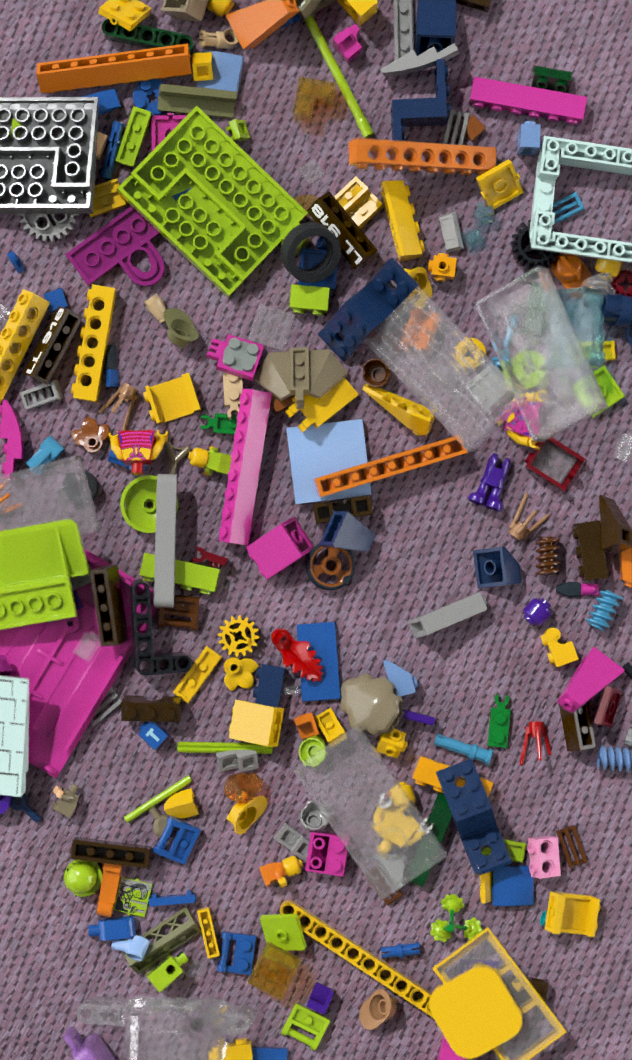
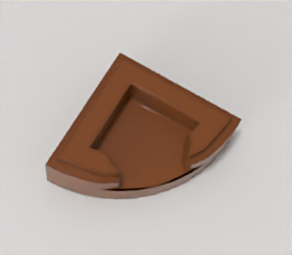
[467,115,486,142]

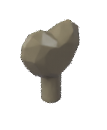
[149,806,177,838]

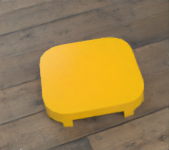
[429,963,522,1059]

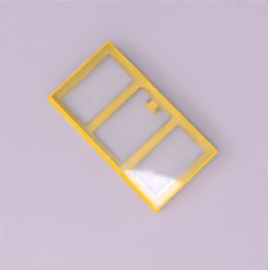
[432,927,566,1060]

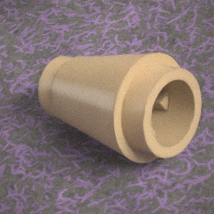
[144,294,166,323]

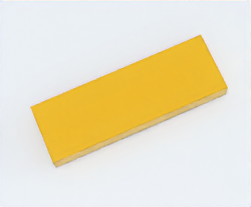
[173,646,222,704]

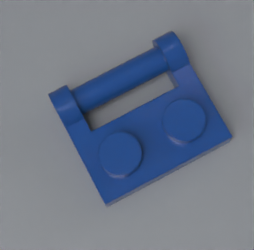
[153,816,201,865]
[217,931,256,975]

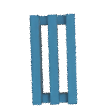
[553,192,585,225]

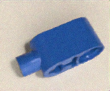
[88,916,136,941]

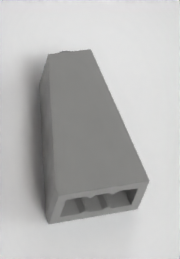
[408,592,487,638]

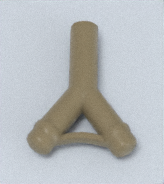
[164,442,191,474]

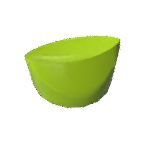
[298,735,326,769]

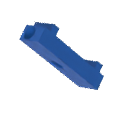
[149,890,196,906]

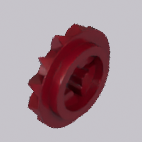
[609,270,632,297]

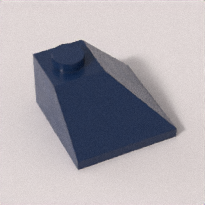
[473,546,522,588]

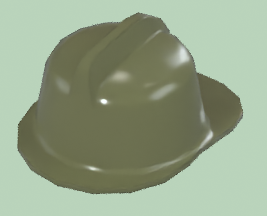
[164,308,199,350]

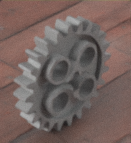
[17,213,80,242]

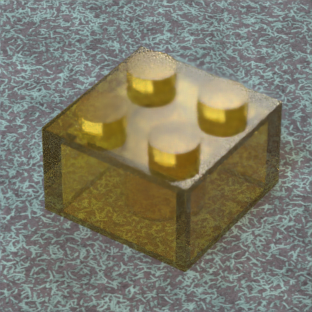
[247,942,302,1001]

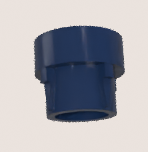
[598,294,632,329]

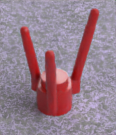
[520,721,552,766]

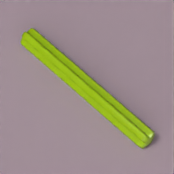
[177,742,273,754]

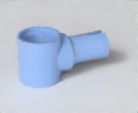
[112,935,150,961]

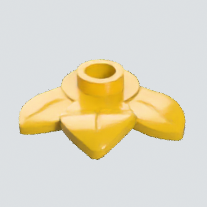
[224,657,259,691]

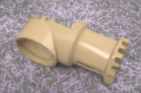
[199,29,238,49]

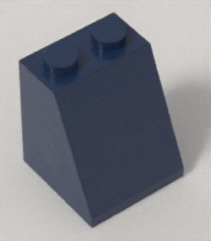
[415,0,456,61]

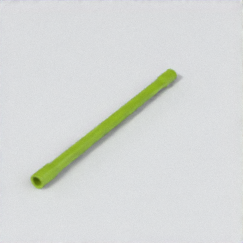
[304,15,374,139]

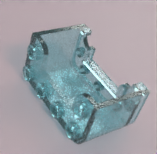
[543,287,605,371]

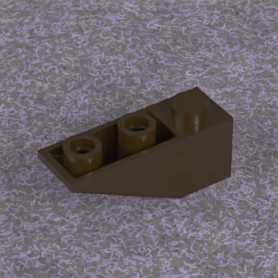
[599,495,632,554]

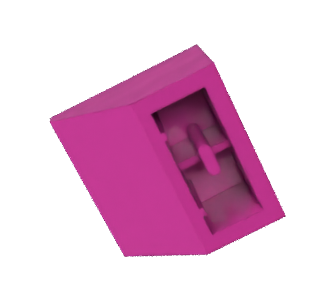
[305,832,349,876]

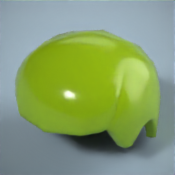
[65,862,97,894]

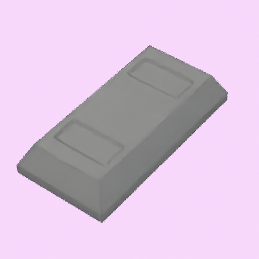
[438,211,464,253]

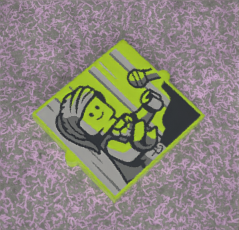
[114,877,152,917]

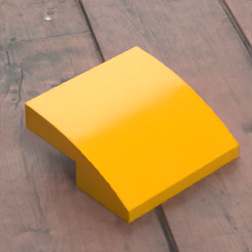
[334,177,384,229]

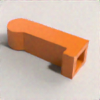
[97,863,123,918]

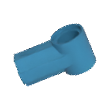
[26,436,65,475]

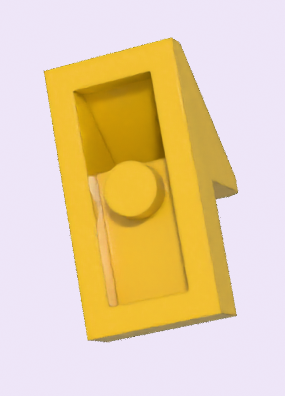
[314,707,347,746]

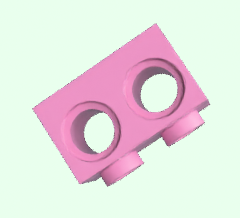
[527,835,561,879]

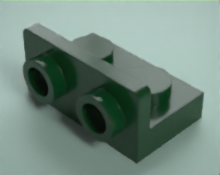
[531,66,572,94]

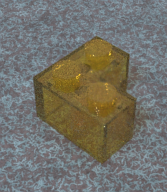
[293,77,337,122]

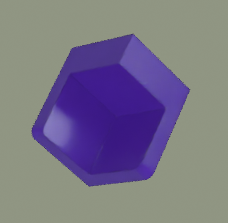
[307,982,334,1015]

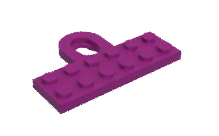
[65,206,165,287]

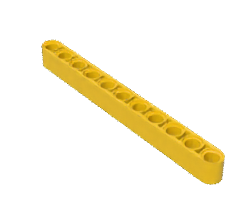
[280,900,433,1017]

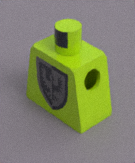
[146,951,189,993]

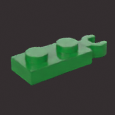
[200,413,237,435]
[487,694,511,748]

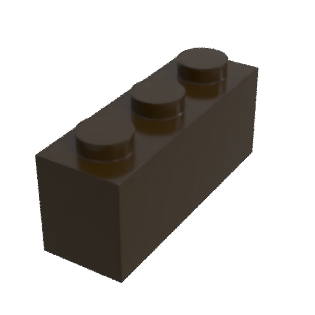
[572,520,608,581]
[557,694,596,751]

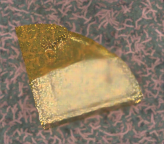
[294,195,318,211]

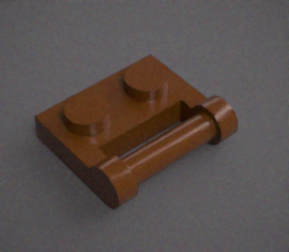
[158,594,200,631]

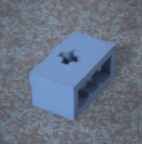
[517,121,541,156]

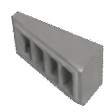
[20,380,64,411]

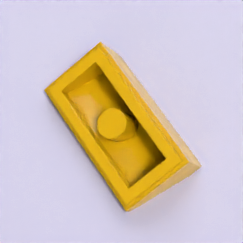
[480,871,492,903]

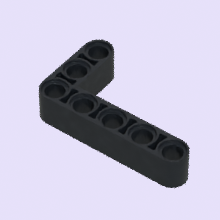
[130,579,192,676]

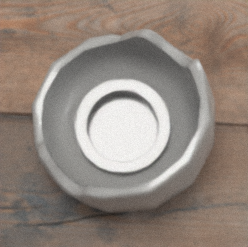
[300,800,330,832]

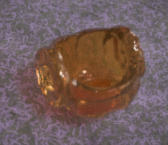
[224,773,262,804]

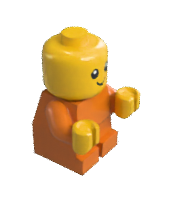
[259,856,303,888]

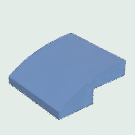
[197,50,244,93]

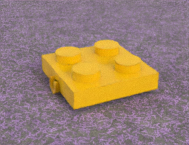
[98,0,152,31]
[476,159,524,211]

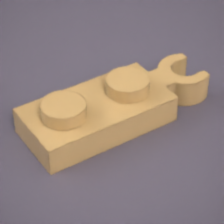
[223,372,243,420]

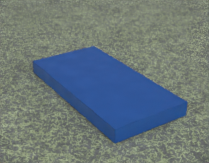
[296,622,341,701]

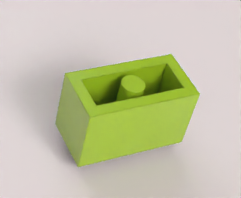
[289,284,330,316]

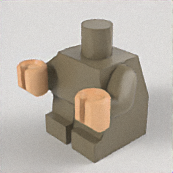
[51,783,79,818]

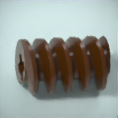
[535,537,560,575]

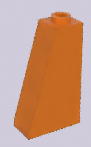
[226,0,299,49]

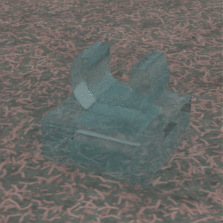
[473,201,494,227]
[461,225,486,252]

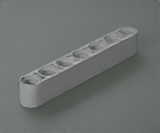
[154,474,177,608]

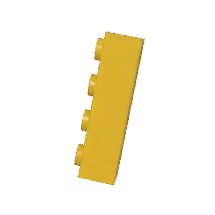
[197,907,220,958]

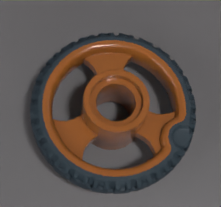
[306,543,355,590]

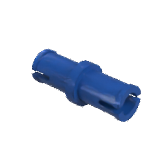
[381,942,421,960]

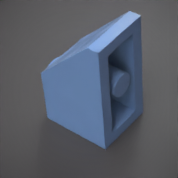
[383,659,418,697]

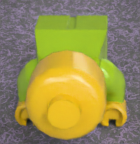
[188,446,231,476]

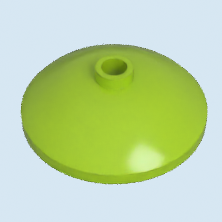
[120,475,178,533]

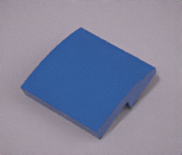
[492,865,534,906]

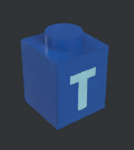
[138,721,169,750]

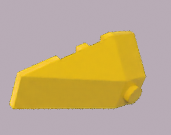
[362,383,438,436]

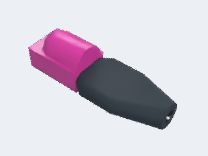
[556,582,598,597]

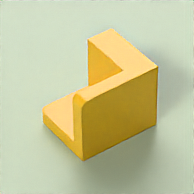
[192,52,213,81]

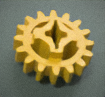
[217,615,259,657]

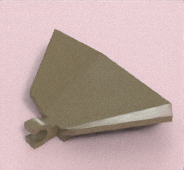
[253,347,348,409]

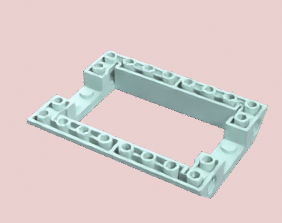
[529,136,632,263]

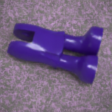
[468,453,511,512]

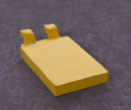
[285,378,359,433]

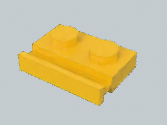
[89,178,127,218]

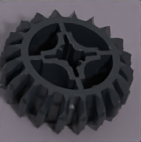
[510,219,560,271]

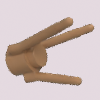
[98,383,138,431]
[508,493,549,542]

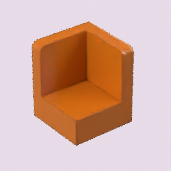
[294,712,320,739]

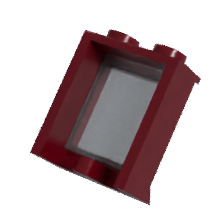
[524,434,585,493]

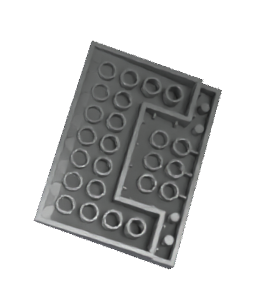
[0,97,99,214]

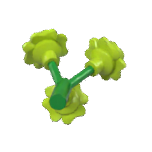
[430,894,483,943]

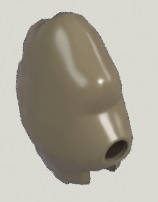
[340,673,404,736]

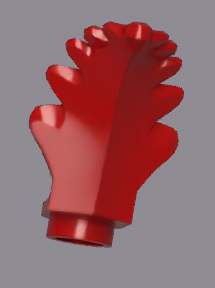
[271,628,323,682]

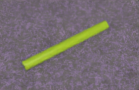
[124,775,192,823]

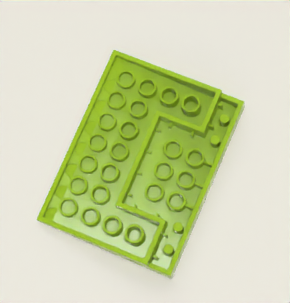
[116,106,308,298]

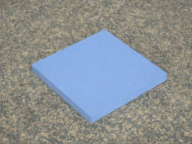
[286,419,371,504]

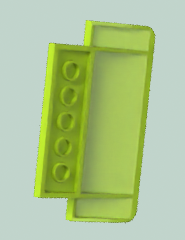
[0,519,90,630]

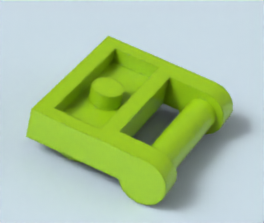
[280,1002,330,1051]

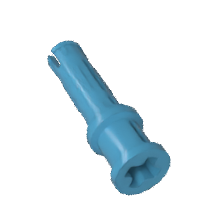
[434,733,493,766]

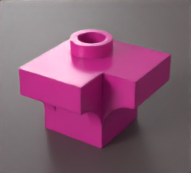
[333,24,362,64]

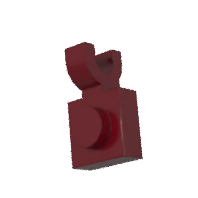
[192,546,228,568]

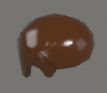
[362,358,391,388]

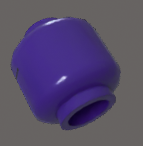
[523,598,552,627]

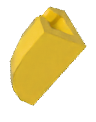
[164,788,199,818]

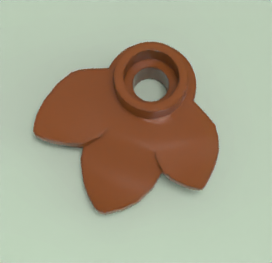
[71,417,110,453]

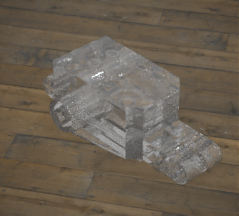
[76,995,257,1060]

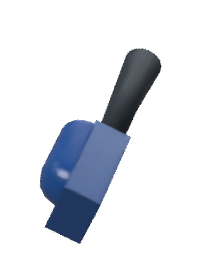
[105,345,119,388]

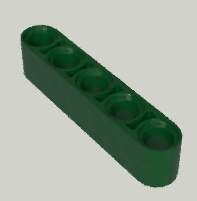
[102,19,194,55]
[404,792,452,887]

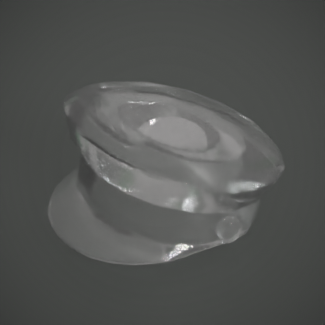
[580,273,616,302]

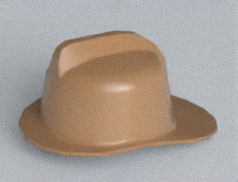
[359,989,399,1030]

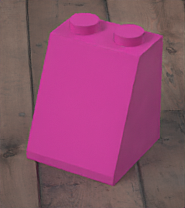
[246,517,314,579]

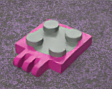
[206,334,264,381]

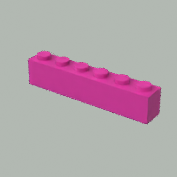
[469,76,587,125]

